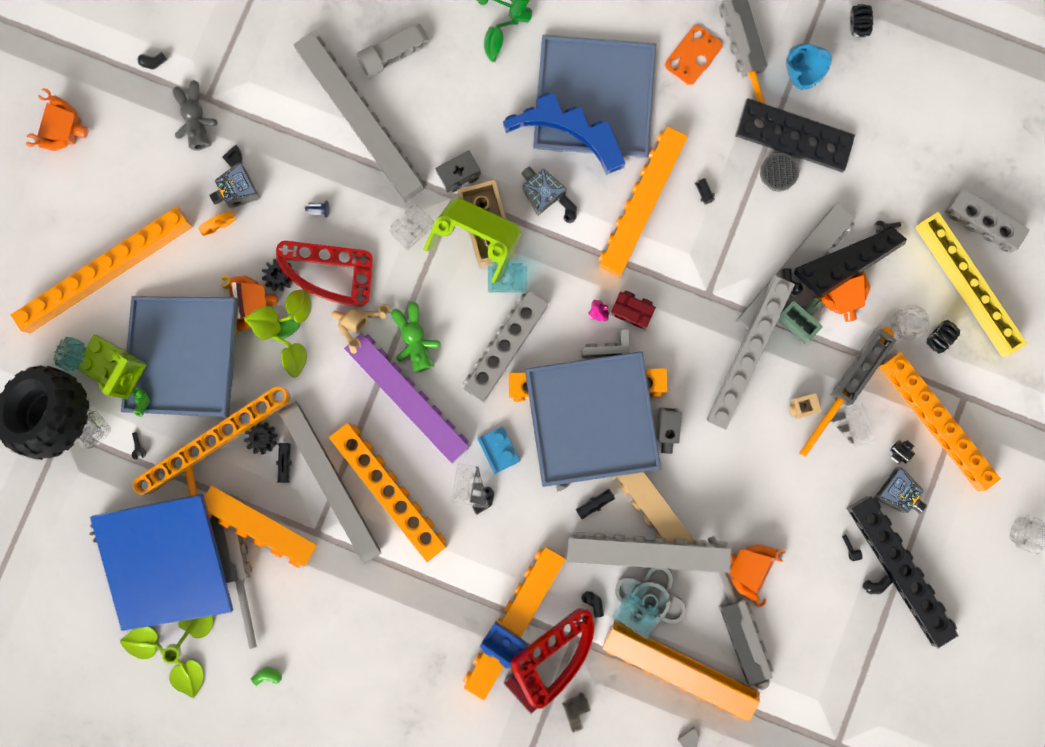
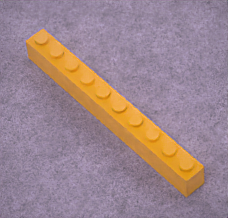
[10,206,193,334]

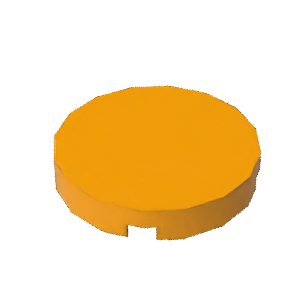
[198,211,236,236]

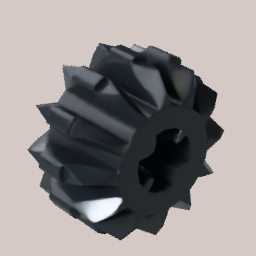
[850,4,874,38]
[262,259,295,292]
[926,320,960,354]
[244,422,278,455]

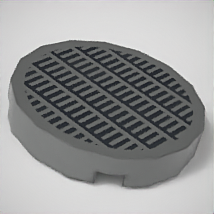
[760,152,799,192]

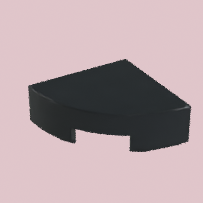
[222,145,242,167]

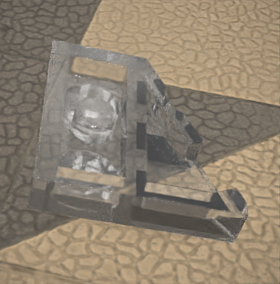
[825,403,874,446]
[451,463,489,509]

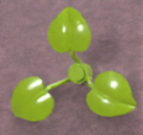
[244,289,311,378]
[120,616,213,698]

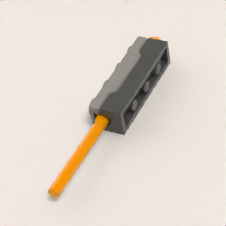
[719,0,768,124]
[799,327,897,457]

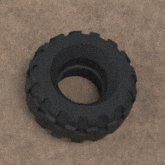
[0,365,89,460]

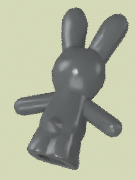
[173,80,218,151]

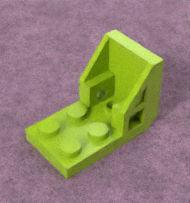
[75,334,146,400]

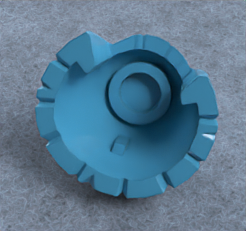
[786,43,832,90]

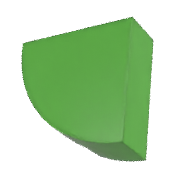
[277,320,301,339]

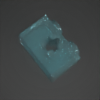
[488,263,527,292]
[613,593,661,639]

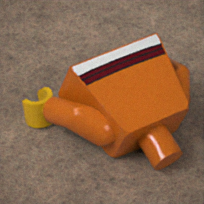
[220,276,277,335]

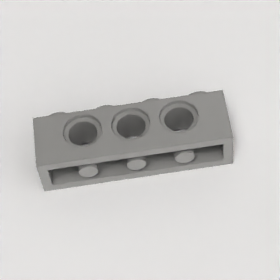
[945,188,1030,253]

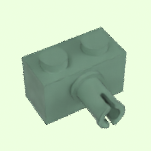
[778,297,823,344]

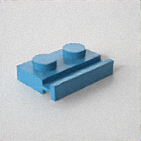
[477,426,520,474]

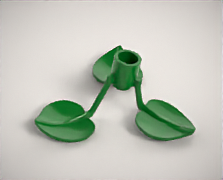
[477,0,532,62]

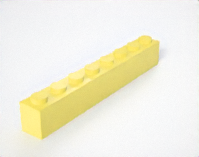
[915,212,1027,357]

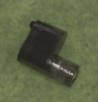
[562,692,591,732]

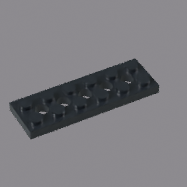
[735,98,855,172]

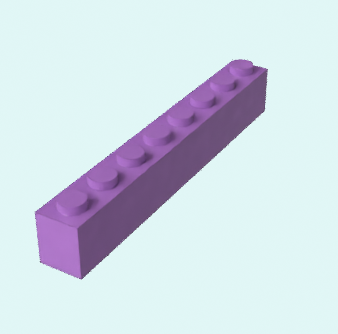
[344,333,470,464]

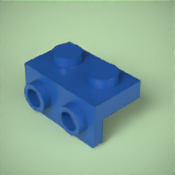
[480,621,529,669]

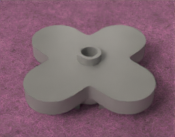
[615,568,686,635]

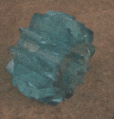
[54,337,86,371]

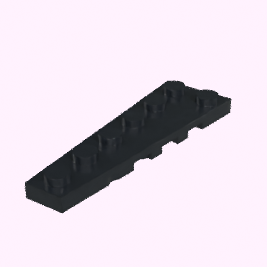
[794,227,907,298]

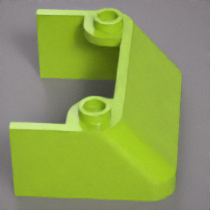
[423,198,521,284]

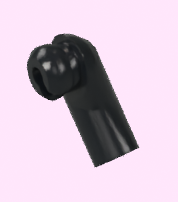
[558,195,577,223]

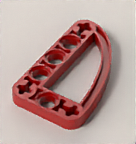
[276,241,373,307]
[511,608,594,709]

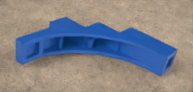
[503,93,626,175]

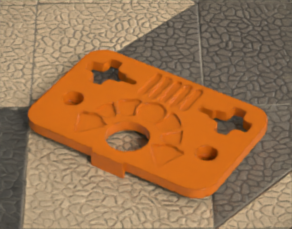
[665,25,722,85]

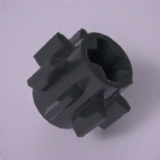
[890,440,915,464]

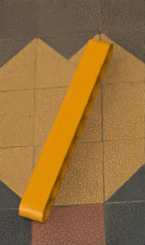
[133,387,291,494]

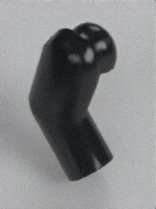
[137,52,168,70]
[781,268,803,295]
[472,487,494,515]
[863,575,893,594]
[581,591,604,618]

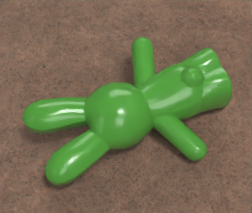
[391,302,441,373]

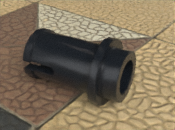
[695,178,715,205]

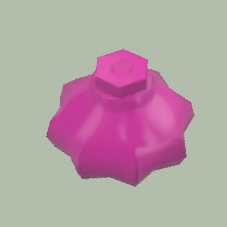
[588,300,609,322]

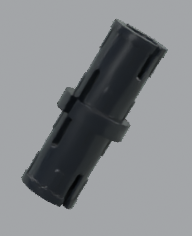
[276,443,292,483]
[575,489,615,520]

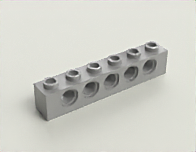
[463,291,549,403]

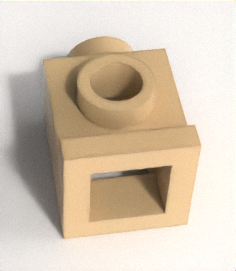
[788,393,822,419]

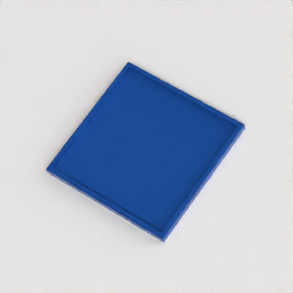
[90,494,234,631]

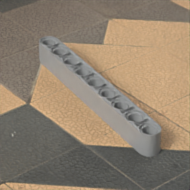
[279,401,382,564]

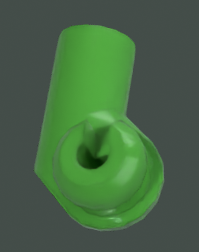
[132,387,150,417]
[251,667,282,686]

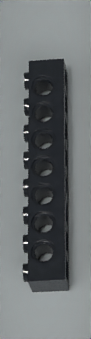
[846,496,959,648]

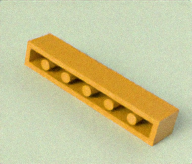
[204,485,317,568]

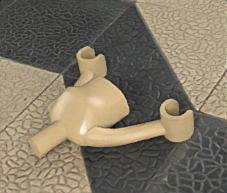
[332,304,391,354]

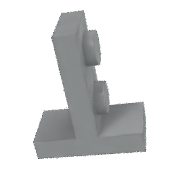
[581,330,630,357]

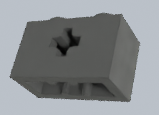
[435,150,481,193]

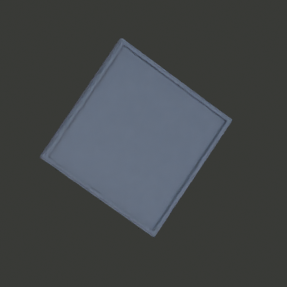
[533,35,656,158]
[121,296,239,417]
[525,351,661,487]

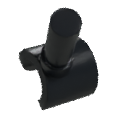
[874,221,901,234]
[132,432,146,460]
[842,535,863,561]

